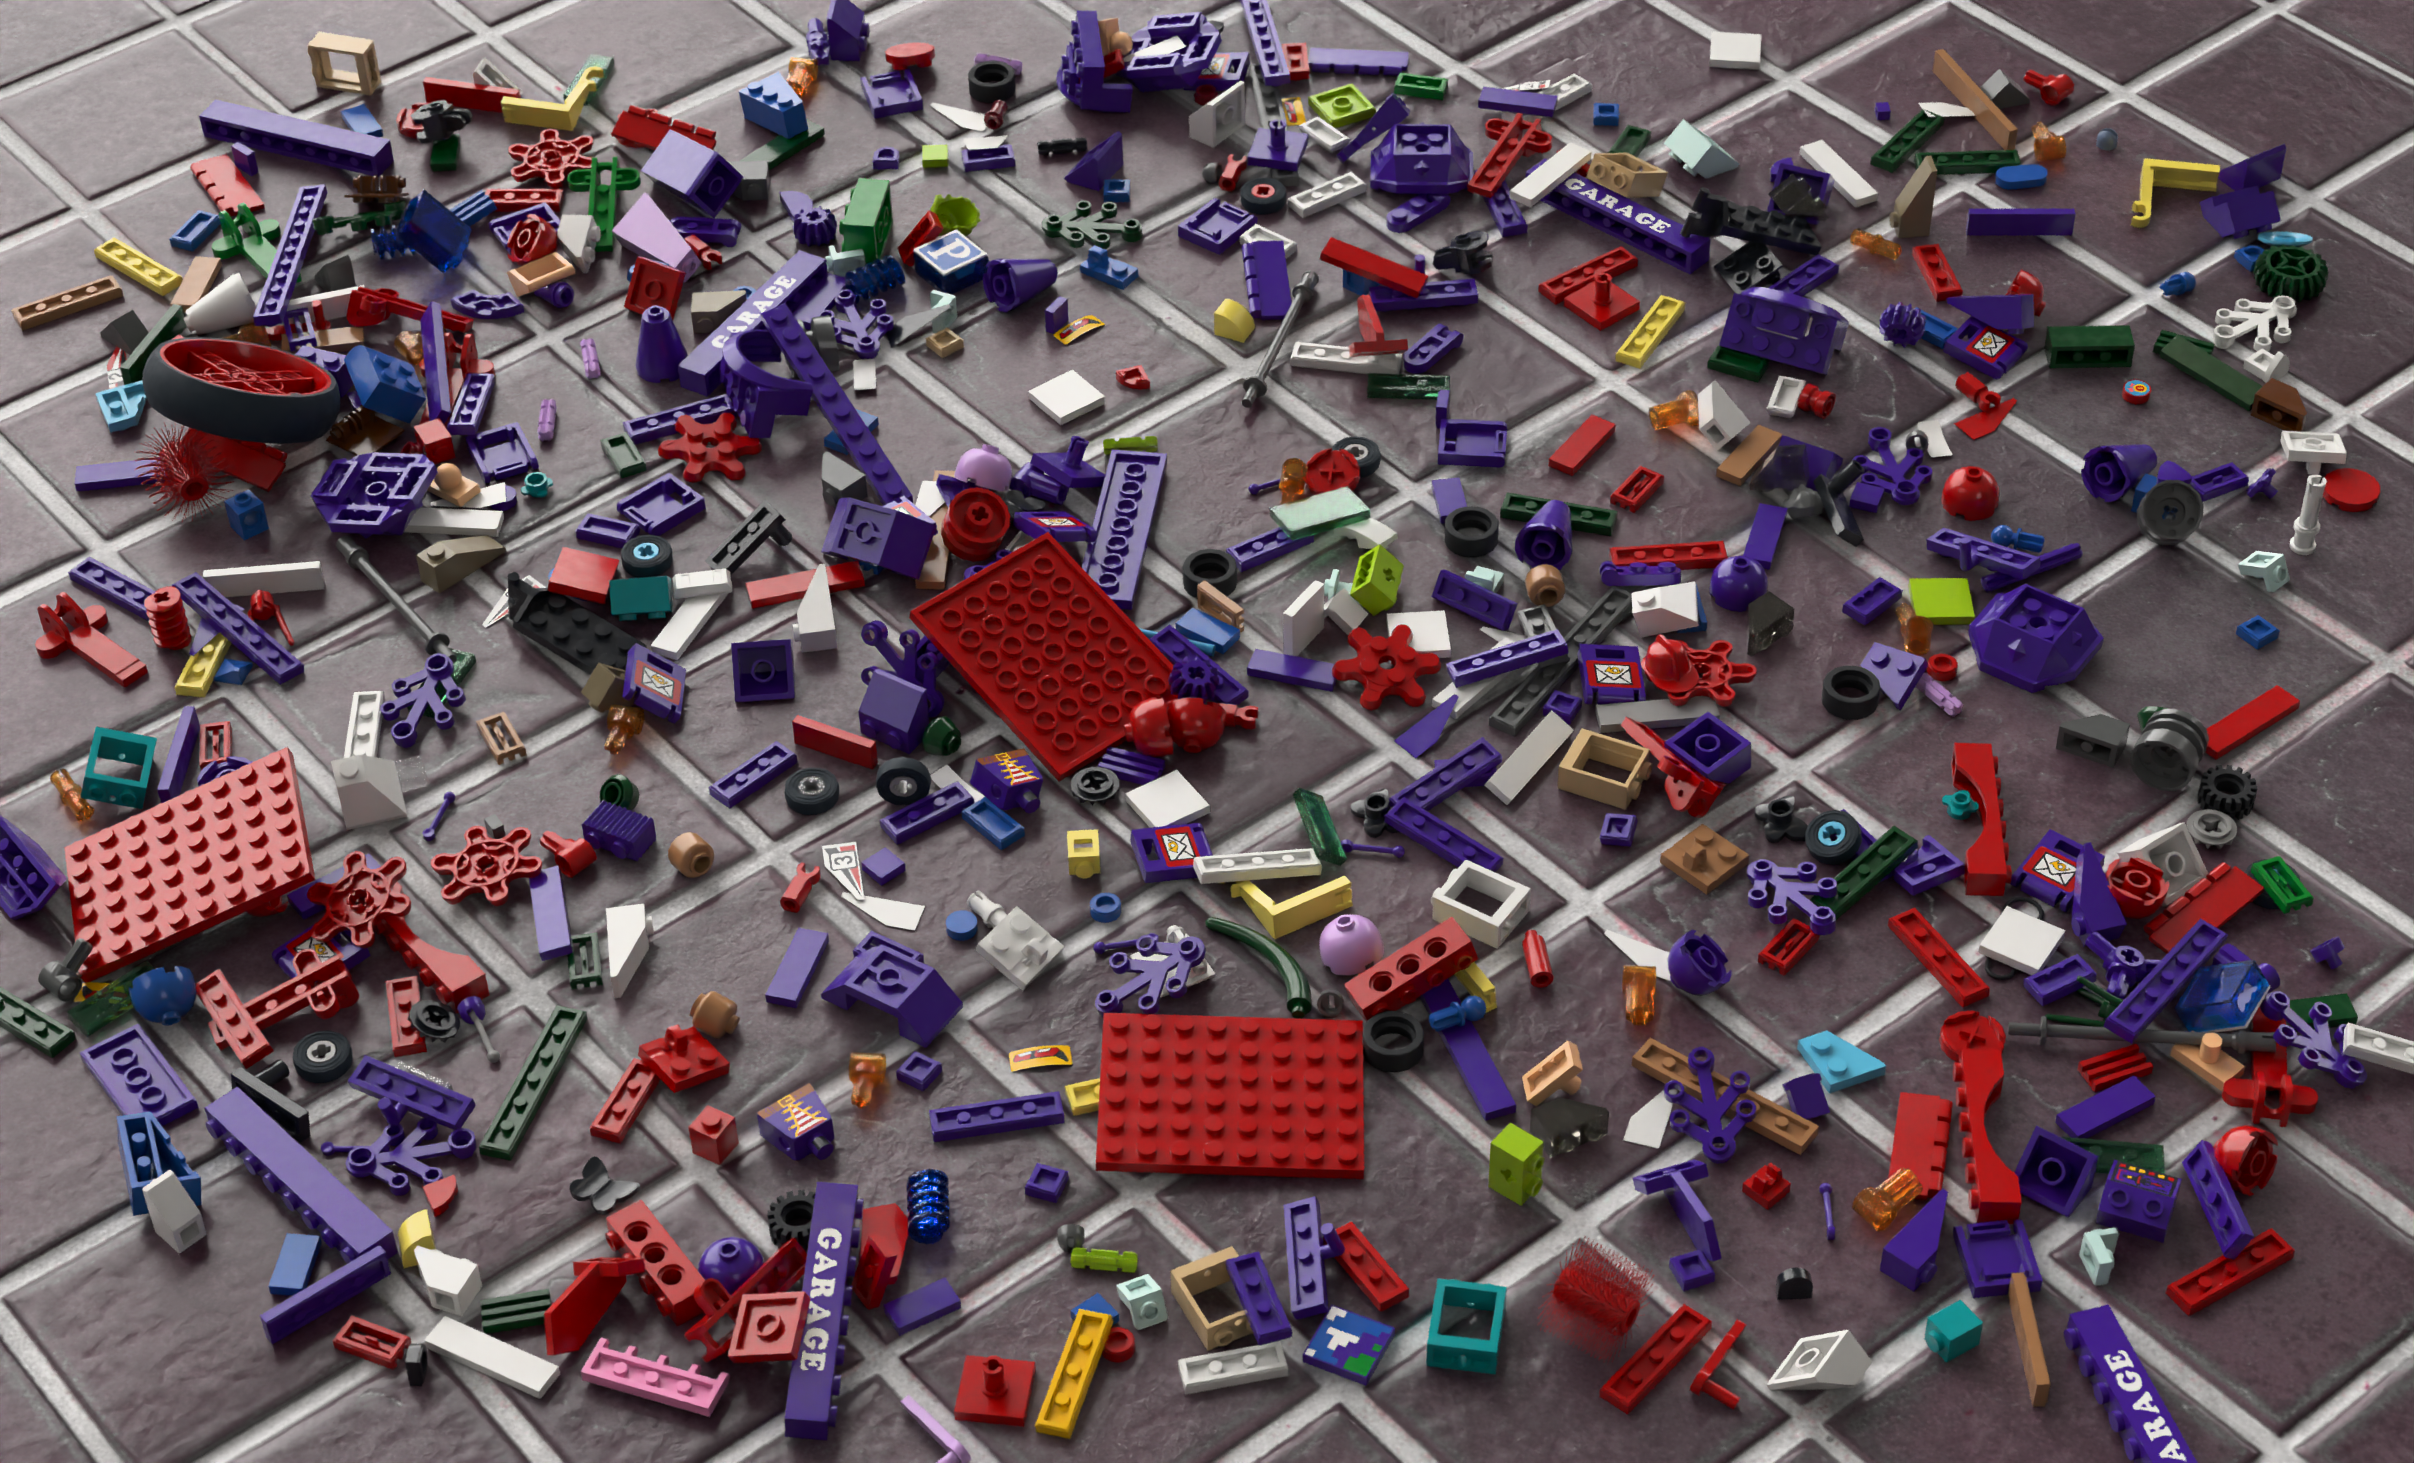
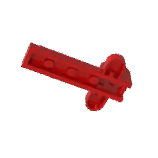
[1467,113,1552,198]
[346,286,474,333]
[419,332,495,430]
[35,592,148,688]
[1620,717,1725,818]
[208,949,360,1050]
[2222,1007,2318,1127]
[684,1237,807,1363]

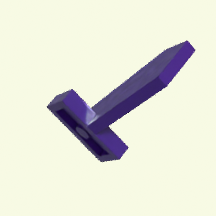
[1632,1159,1722,1262]

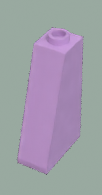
[612,192,702,283]

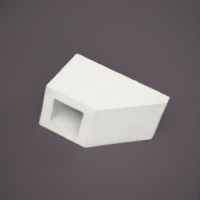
[557,215,601,273]
[1698,380,1751,451]
[142,1170,207,1254]
[414,1246,482,1316]

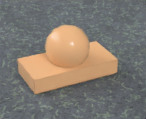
[1098,18,1133,56]
[428,463,481,507]

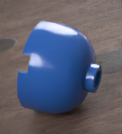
[129,966,196,1026]

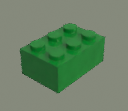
[839,178,893,269]

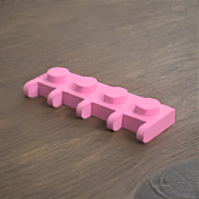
[581,1338,730,1417]

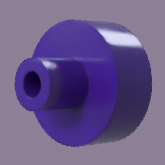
[2310,936,2345,969]

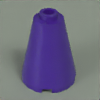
[983,259,1058,312]
[635,306,688,383]
[2081,444,2157,502]
[1515,500,1572,570]

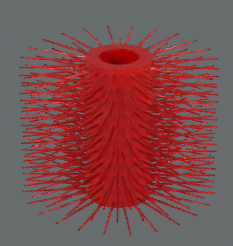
[135,423,235,522]
[1537,1236,1655,1364]

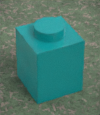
[1924,1299,1983,1363]

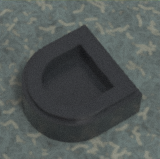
[1775,1268,1813,1300]
[405,1344,428,1386]

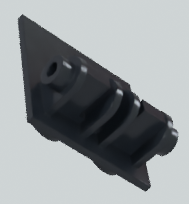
[1714,241,1783,294]

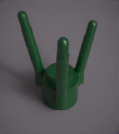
[2045,976,2123,1027]

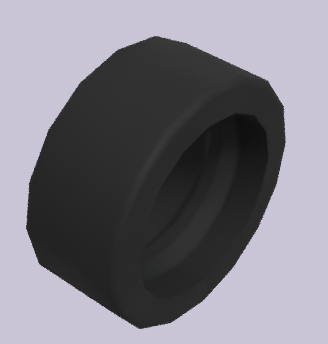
[968,61,1016,103]
[1444,506,1499,557]
[1182,549,1237,598]
[1822,665,1880,720]
[1363,1011,1424,1073]

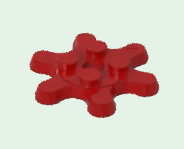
[508,129,593,189]
[658,413,762,483]
[1332,624,1441,710]
[1644,640,1757,707]
[431,826,542,906]
[307,851,411,949]

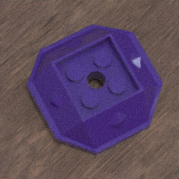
[1115,12,1222,92]
[1370,122,1473,194]
[311,452,438,539]
[1968,584,2104,693]

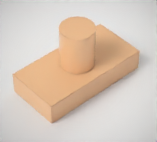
[2170,1030,2245,1091]
[1522,1041,1583,1106]

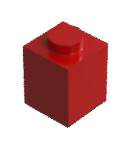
[414,418,455,464]
[688,1105,739,1165]

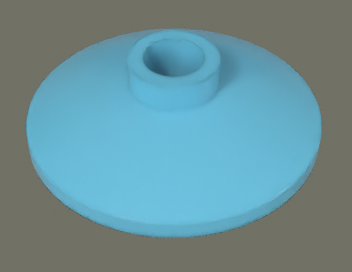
[2258,232,2313,247]

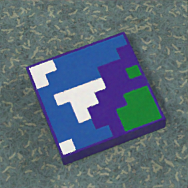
[1303,1305,1395,1386]

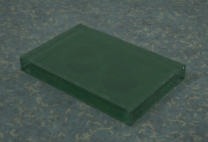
[1269,486,1371,540]

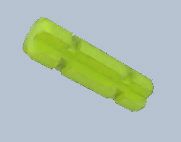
[1103,436,1158,455]
[1071,1247,1138,1273]

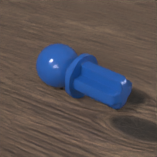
[2160,272,2196,296]
[1991,525,2045,553]
[1429,995,1486,1031]

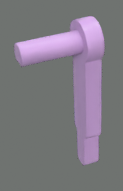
[900,1395,972,1463]

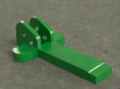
[567,157,641,252]
[211,203,302,284]

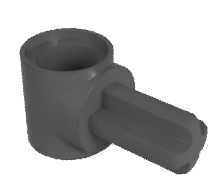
[38,938,93,1001]

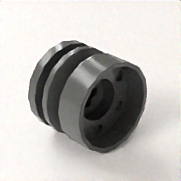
[784,315,839,379]
[2137,480,2204,546]
[2130,709,2209,791]

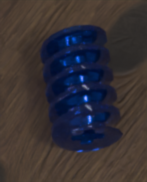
[370,221,427,260]
[845,255,905,304]
[906,1169,950,1244]

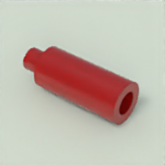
[1522,930,1554,988]

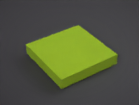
[1308,83,1376,129]
[1908,578,1975,625]

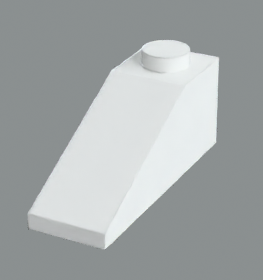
[793,564,837,653]
[606,904,654,998]

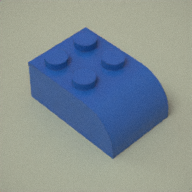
[344,345,427,424]

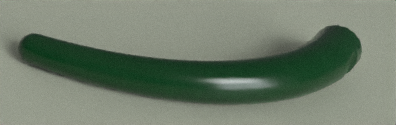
[1205,917,1312,1019]

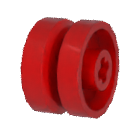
[941,487,1010,562]

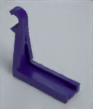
[1336,92,1410,164]

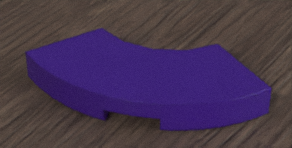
[451,289,525,319]

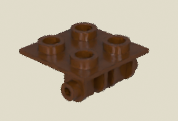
[344,175,409,203]
[326,404,405,456]

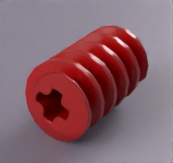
[144,586,192,650]

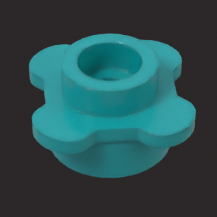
[521,472,553,498]
[1942,790,1979,820]

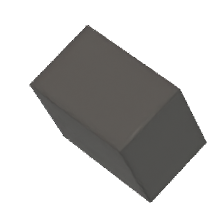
[484,814,506,839]

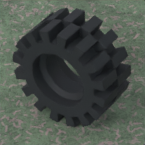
[2197,765,2257,820]
[767,1190,815,1250]

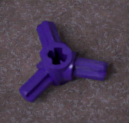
[2085,932,2161,1000]

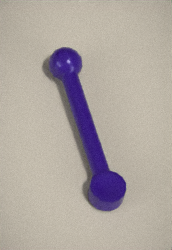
[1248,471,1303,494]
[422,791,456,841]
[1340,839,1405,858]
[1093,933,1159,954]
[321,1142,390,1156]
[1819,1183,1835,1240]

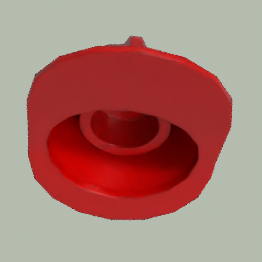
[1641,634,1699,694]

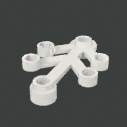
[2213,296,2297,352]

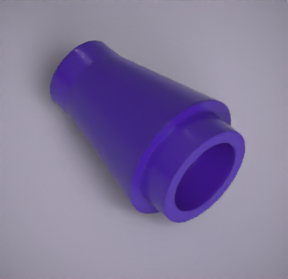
[534,282,574,308]

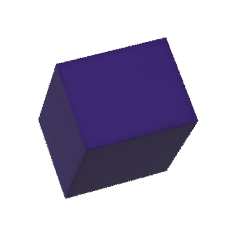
[1875,102,1891,120]

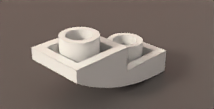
[1333,513,1398,549]

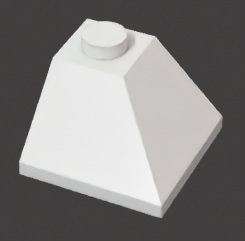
[1189,81,1245,148]
[1632,581,1699,638]
[331,754,407,830]
[2117,822,2208,906]
[1766,1330,1872,1390]

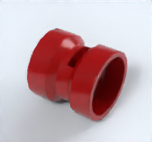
[1798,383,1836,419]

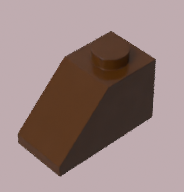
[2251,378,2307,432]

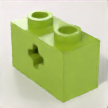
[1350,544,1404,616]
[1488,1122,1544,1206]

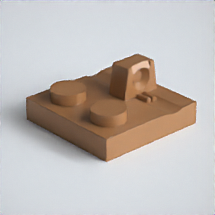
[1660,823,1749,895]

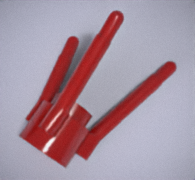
[248,590,295,646]

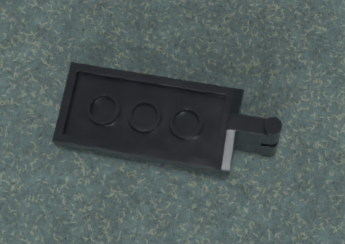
[1680,187,1822,255]
[508,572,647,675]

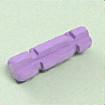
[974,53,1022,75]
[580,338,601,379]
[537,399,557,441]
[1915,673,1963,717]

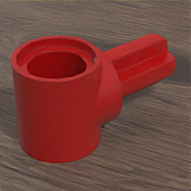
[2023,70,2074,106]
[540,831,597,878]

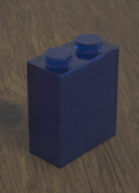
[395,189,472,274]

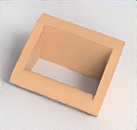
[507,252,576,297]

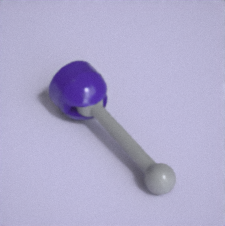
[457,996,500,1063]

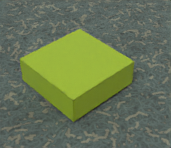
[922,144,948,168]

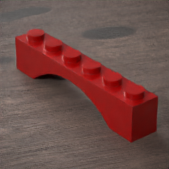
[1951,743,2012,896]
[354,882,490,1013]
[1953,1049,2022,1224]

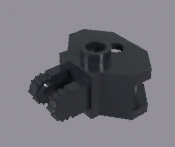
[411,100,473,143]
[1432,230,1493,275]

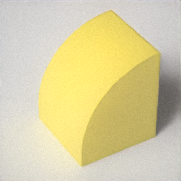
[1214,298,1255,343]
[398,1209,436,1268]

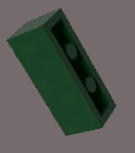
[2044,325,2135,368]

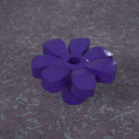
[2247,468,2278,499]

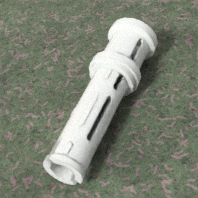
[2289,474,2327,555]

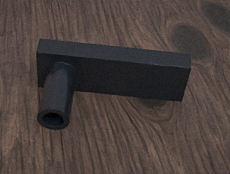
[1813,460,1865,547]
[705,500,792,576]
[231,1059,310,1143]

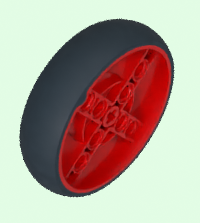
[143,337,340,444]

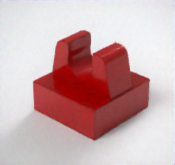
[1742,1163,1791,1210]

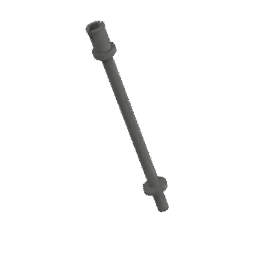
[1242,270,1319,408]
[336,535,457,663]
[2008,1016,2276,1054]

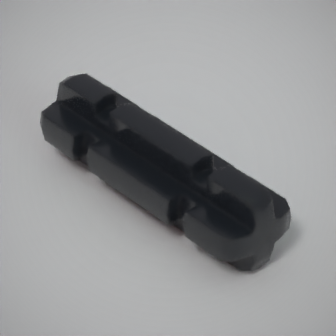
[1037,137,1087,155]

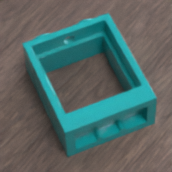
[81,727,157,809]
[1426,1278,1507,1374]

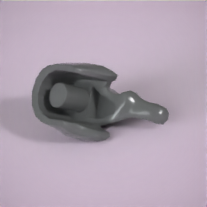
[1783,484,1823,519]

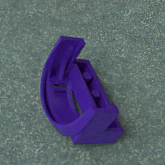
[1056,10,1132,112]
[1719,287,1849,375]
[719,330,813,438]

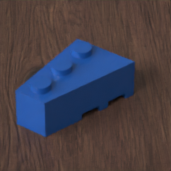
[739,72,808,139]
[117,1111,202,1216]

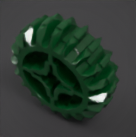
[2253,244,2329,302]

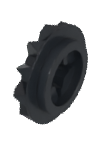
[1071,767,1120,806]
[407,1000,460,1043]

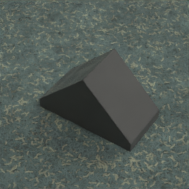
[1980,69,2030,109]
[314,255,356,292]
[100,310,149,355]

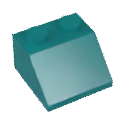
[609,576,673,621]

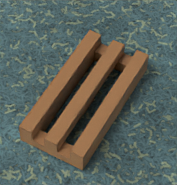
[1197,581,1244,633]
[476,712,527,765]

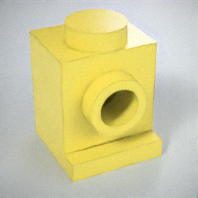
[1067,829,1100,879]

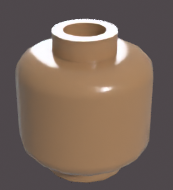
[1525,564,1565,607]
[668,832,714,878]
[689,991,740,1039]

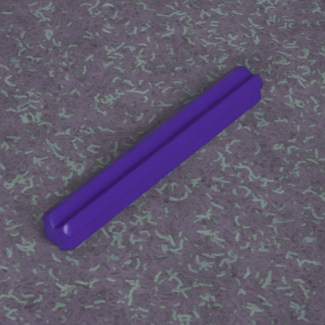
[1981,543,2083,592]

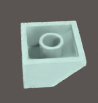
[1664,119,1739,179]

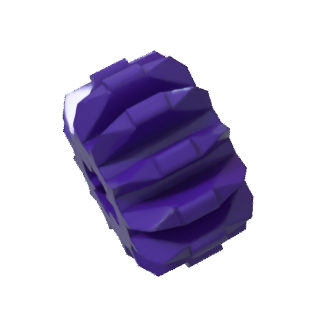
[793,206,837,247]
[1879,302,1926,348]
[1168,655,1220,704]

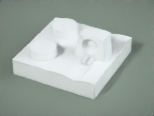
[2280,431,2347,475]
[975,906,1065,990]

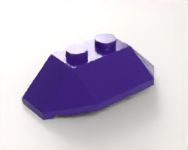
[0,816,67,920]

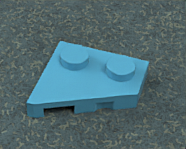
[95,380,147,433]
[1797,1031,1886,1094]

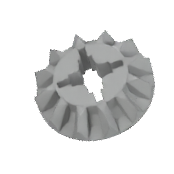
[2186,809,2237,849]

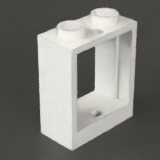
[1431,860,1531,949]

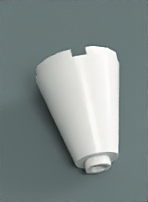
[183,272,257,335]

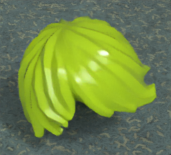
[930,194,981,237]

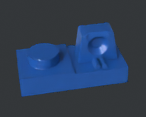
[1080,245,1138,290]

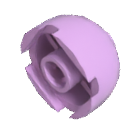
[954,444,1012,492]
[1320,914,1384,976]

